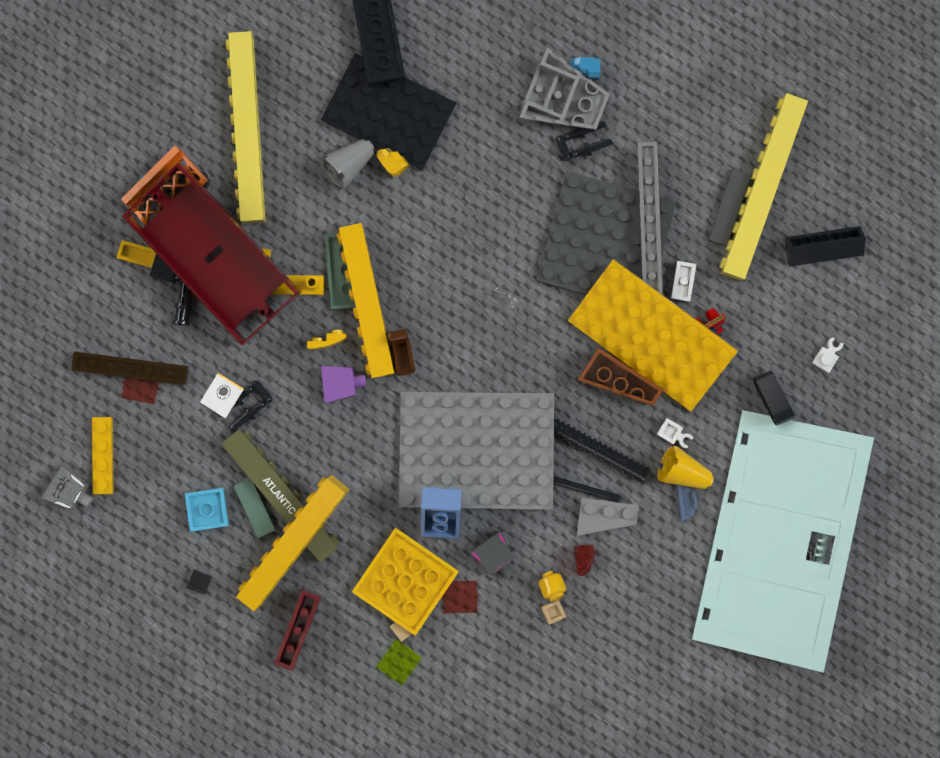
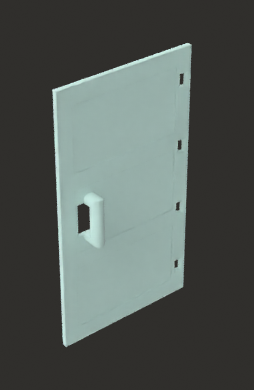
[692,410,874,673]

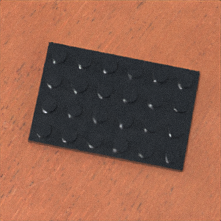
[321,53,456,171]

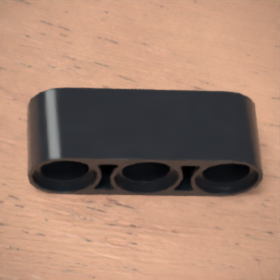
[753,371,795,426]

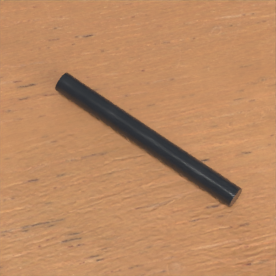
[553,476,620,502]

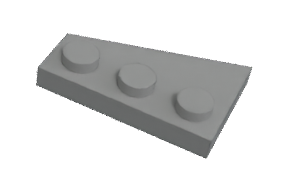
[576,498,639,536]

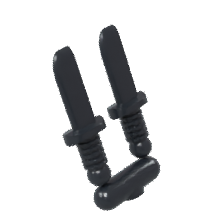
[556,121,613,161]
[218,380,273,433]

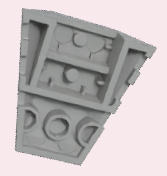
[519,47,610,130]

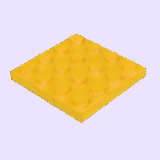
[352,528,459,636]

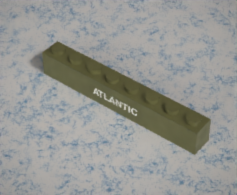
[222,429,339,563]

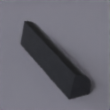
[785,226,866,267]

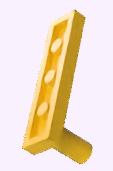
[271,275,324,295]

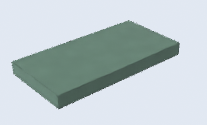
[325,233,356,310]

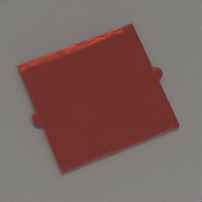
[121,378,159,404]
[441,580,479,613]

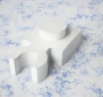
[812,337,843,373]
[656,418,693,448]

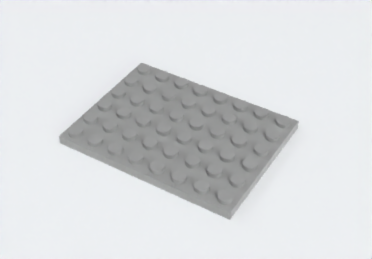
[399,392,554,510]

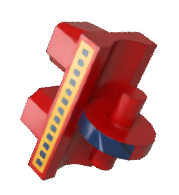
[695,308,726,336]

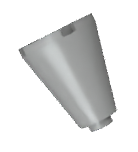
[320,139,374,189]

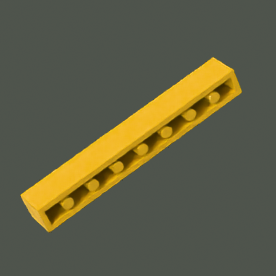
[337,223,395,378]
[236,475,350,612]

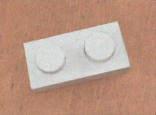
[670,261,697,302]

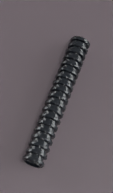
[554,416,650,483]

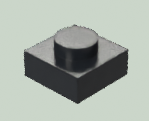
[187,569,213,595]

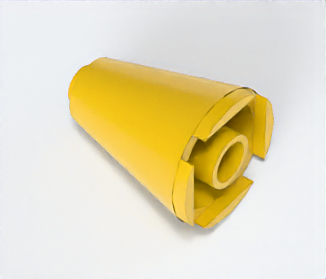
[657,446,714,489]

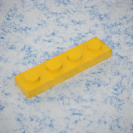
[92,417,114,494]

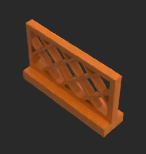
[121,146,208,225]

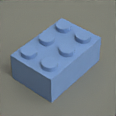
[420,486,462,539]

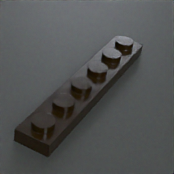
[71,351,189,385]

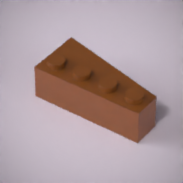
[578,347,664,406]

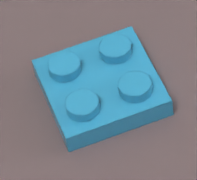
[185,488,229,532]

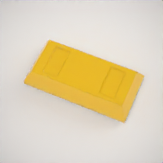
[116,240,156,268]

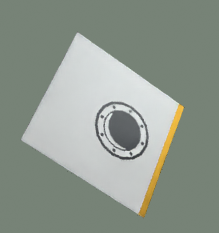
[200,373,244,418]

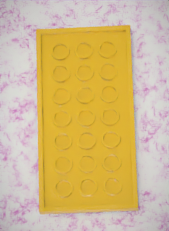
[568,259,738,411]

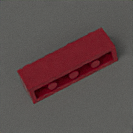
[274,589,323,671]

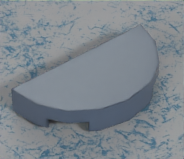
[676,485,698,522]

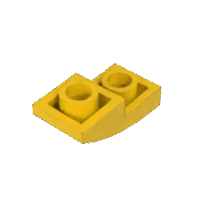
[307,330,347,350]

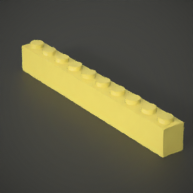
[226,31,266,224]
[719,93,808,281]

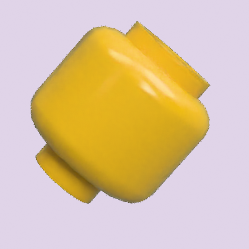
[538,571,567,601]

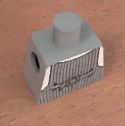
[42,466,94,509]

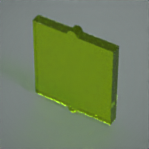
[377,639,422,685]

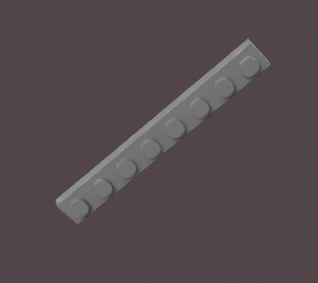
[638,142,663,295]

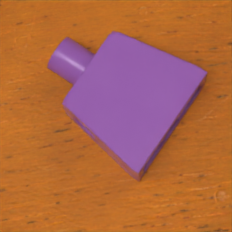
[321,366,367,404]

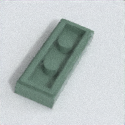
[234,479,276,538]

